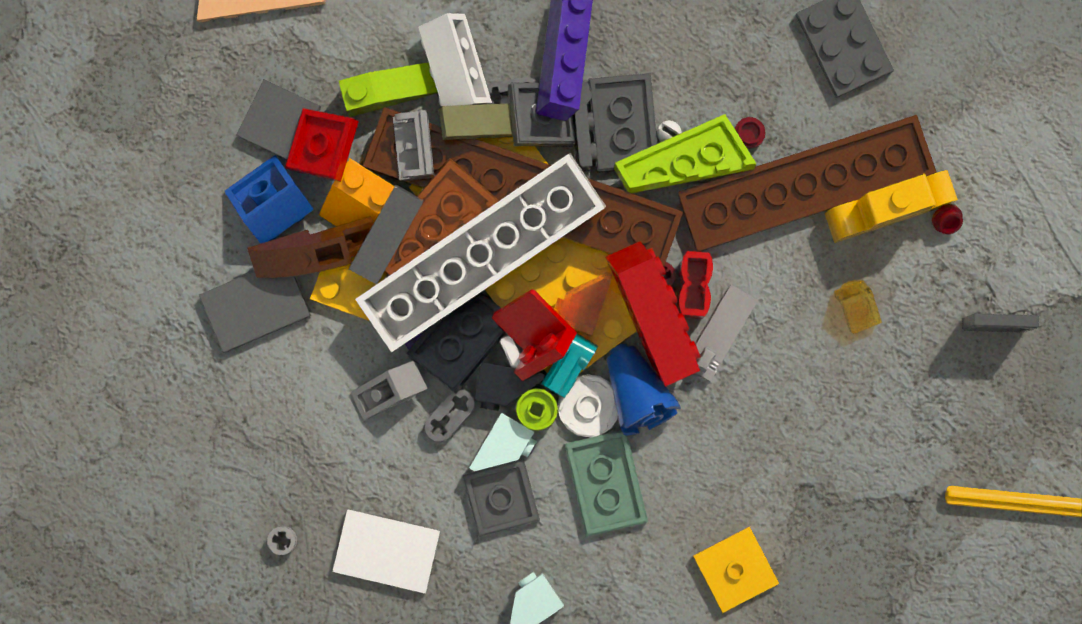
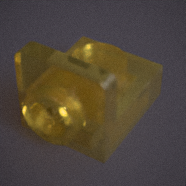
[834,280,882,334]

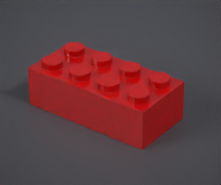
[605,241,701,387]

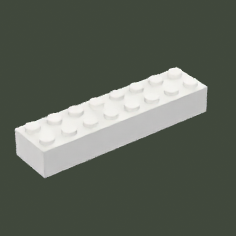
[355,154,606,352]

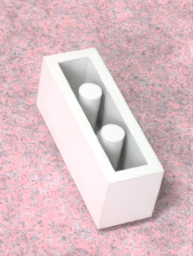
[418,13,492,106]

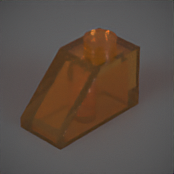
[554,272,613,337]

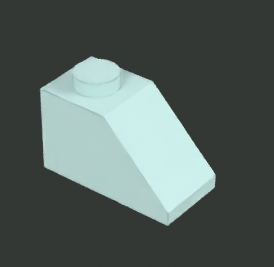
[469,413,537,471]
[510,572,564,624]

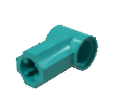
[541,333,598,398]

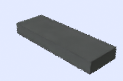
[349,185,424,284]

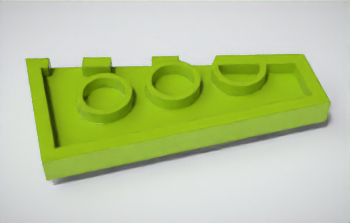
[614,114,756,193]

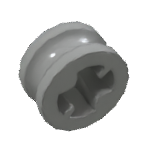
[267,526,297,555]

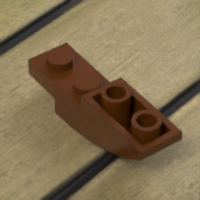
[247,216,374,278]

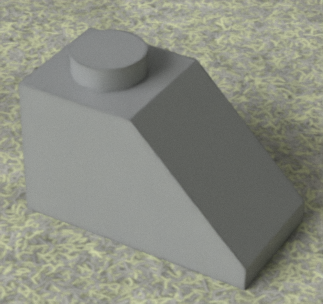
[351,361,427,420]

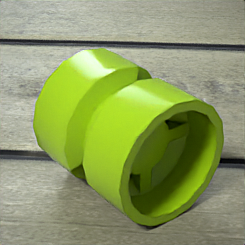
[516,388,558,431]

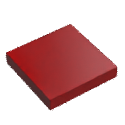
[285,108,359,182]

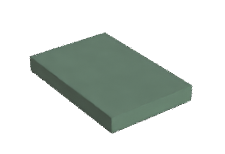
[564,431,648,537]

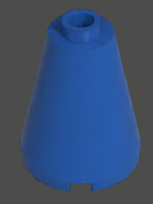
[606,344,681,436]

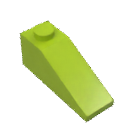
[338,62,438,117]

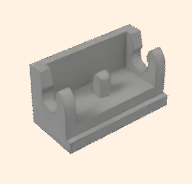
[393,110,434,181]

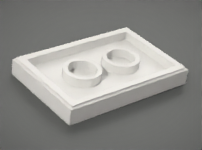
[332,509,440,593]

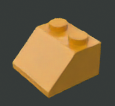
[319,158,394,226]

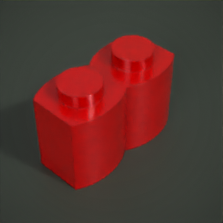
[677,251,713,319]

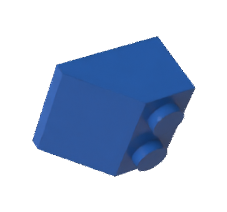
[224,155,314,244]

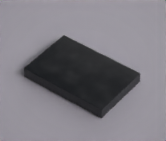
[406,292,506,394]

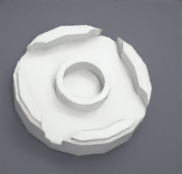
[557,374,618,438]

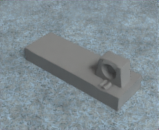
[695,284,758,382]

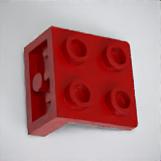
[492,289,577,381]

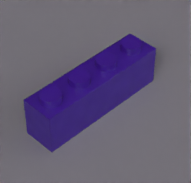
[536,0,593,121]

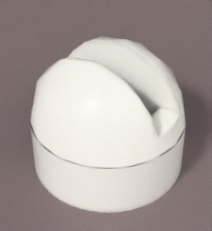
[656,120,682,143]

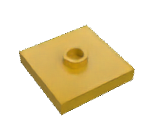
[693,527,779,613]

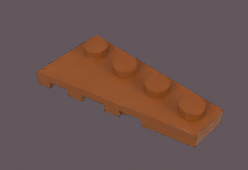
[385,158,498,275]

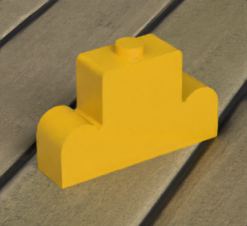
[825,170,958,243]

